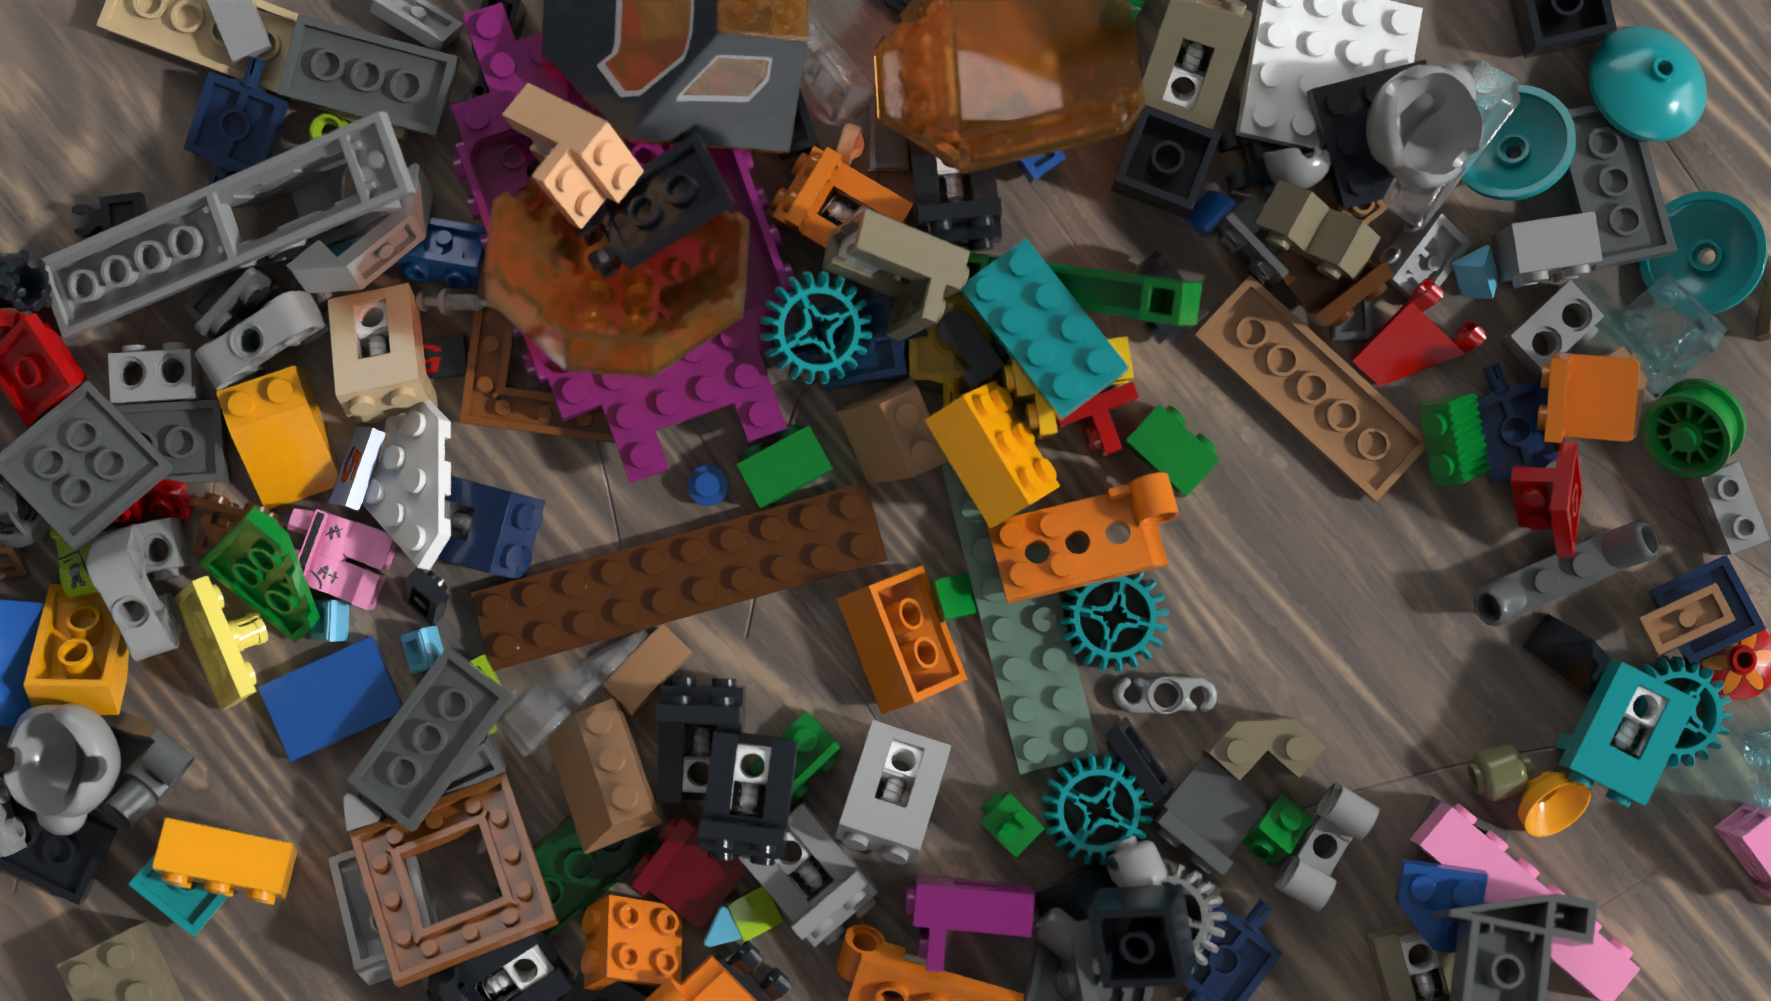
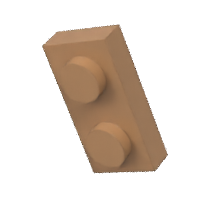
[1637,583,1736,656]

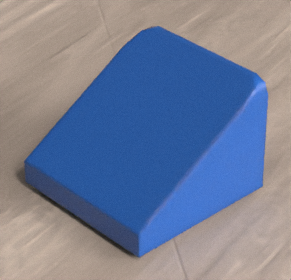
[1184,190,1237,238]

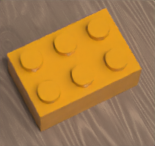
[924,380,1060,529]
[152,818,297,905]

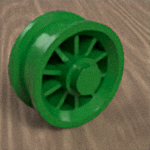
[1641,378,1747,478]

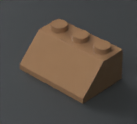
[547,698,663,854]

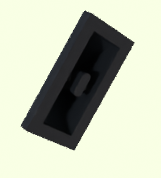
[1522,614,1612,696]

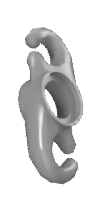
[1114,676,1217,714]

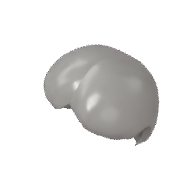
[1366,65,1484,189]
[4,704,121,835]

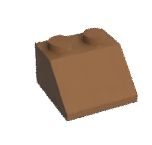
[836,377,949,485]

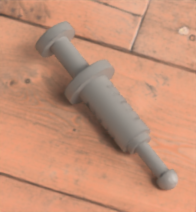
[416,288,505,315]

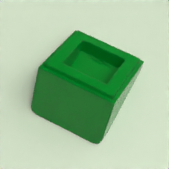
[930,573,978,623]

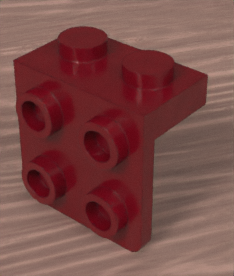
[631,814,747,928]

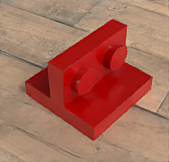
[0,313,89,428]
[1055,382,1139,458]
[1511,441,1583,558]

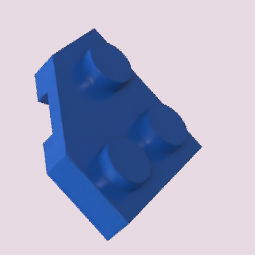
[1395,859,1488,953]

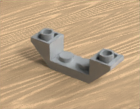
[286,162,434,293]

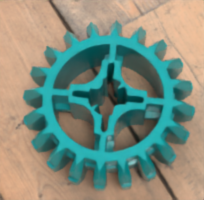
[759,271,872,384]
[1057,572,1169,673]
[1619,656,1734,768]
[1041,753,1153,865]

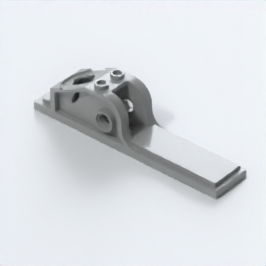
[41,111,416,338]

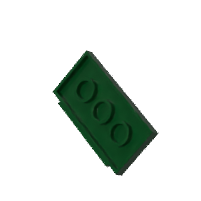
[495,814,663,939]

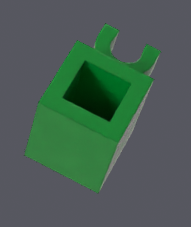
[979,790,1045,857]

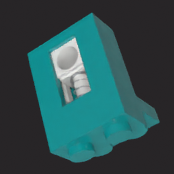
[1555,660,1698,808]

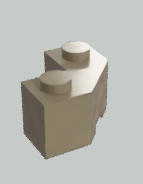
[1255,179,1381,281]
[1203,716,1326,781]

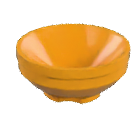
[1518,771,1591,837]

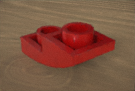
[114,480,194,524]

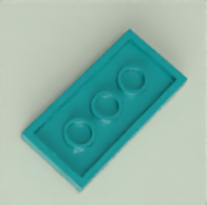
[959,238,1129,421]

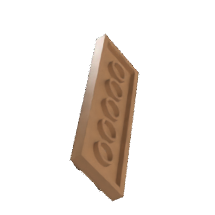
[1193,274,1426,503]

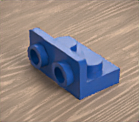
[397,217,487,289]

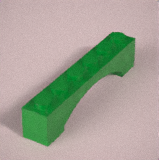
[954,252,1202,326]

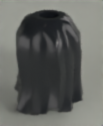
[0,249,53,313]

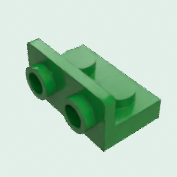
[748,710,841,804]

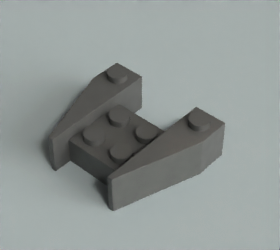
[1430,893,1597,1001]

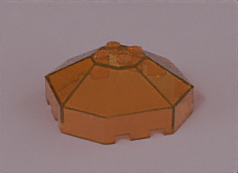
[485,177,750,377]

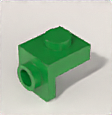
[1242,793,1313,866]

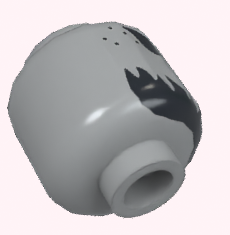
[1105,835,1167,887]

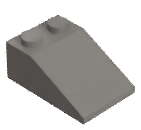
[328,849,439,986]

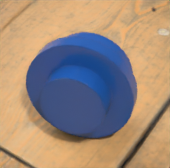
[688,465,729,506]

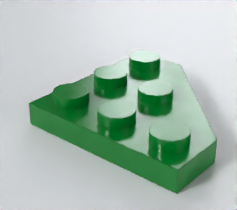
[198,506,320,643]

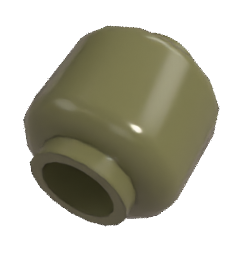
[1467,743,1534,802]

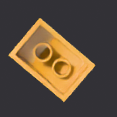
[216,365,340,510]
[23,584,133,715]

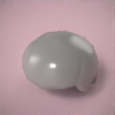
[1262,147,1331,189]

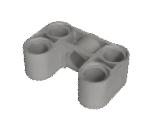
[194,291,330,391]
[87,524,183,661]
[1273,783,1380,912]

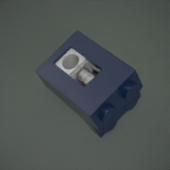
[399,476,545,579]

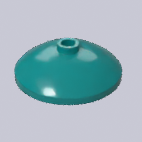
[1588,26,1707,142]
[1457,85,1576,201]
[1639,191,1768,315]

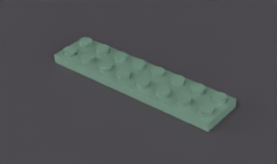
[941,462,1100,774]

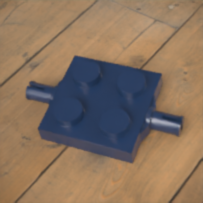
[184,56,290,186]
[790,294,928,391]
[1477,363,1565,484]
[1183,899,1283,1001]

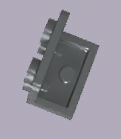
[182,266,277,339]
[1153,757,1266,876]

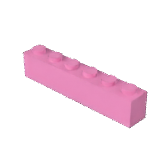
[1409,802,1640,1001]

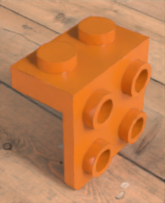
[1537,352,1640,443]
[581,895,682,991]

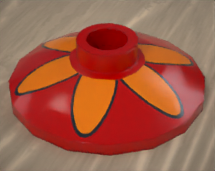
[1699,630,1771,700]

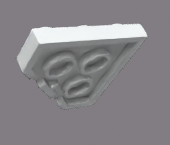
[362,400,451,570]

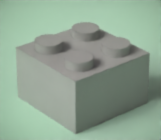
[1491,211,1603,289]

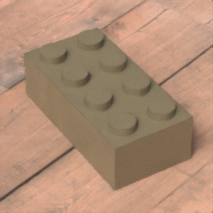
[56,921,185,1001]

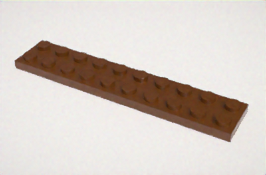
[470,482,888,671]

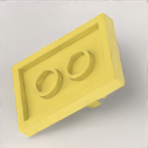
[174,576,268,711]

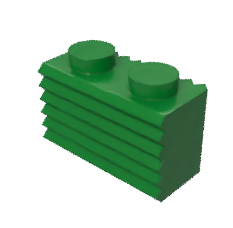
[1418,392,1492,486]

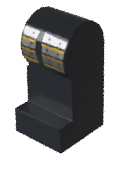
[935,310,1005,392]

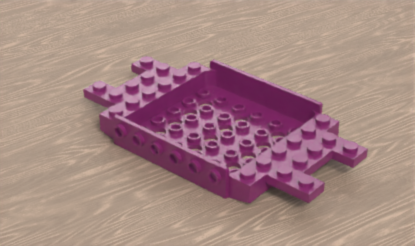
[450,0,795,484]

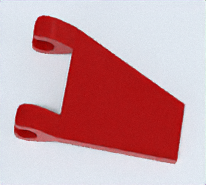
[1350,278,1487,387]

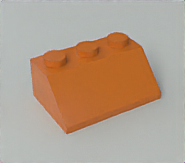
[837,565,968,714]

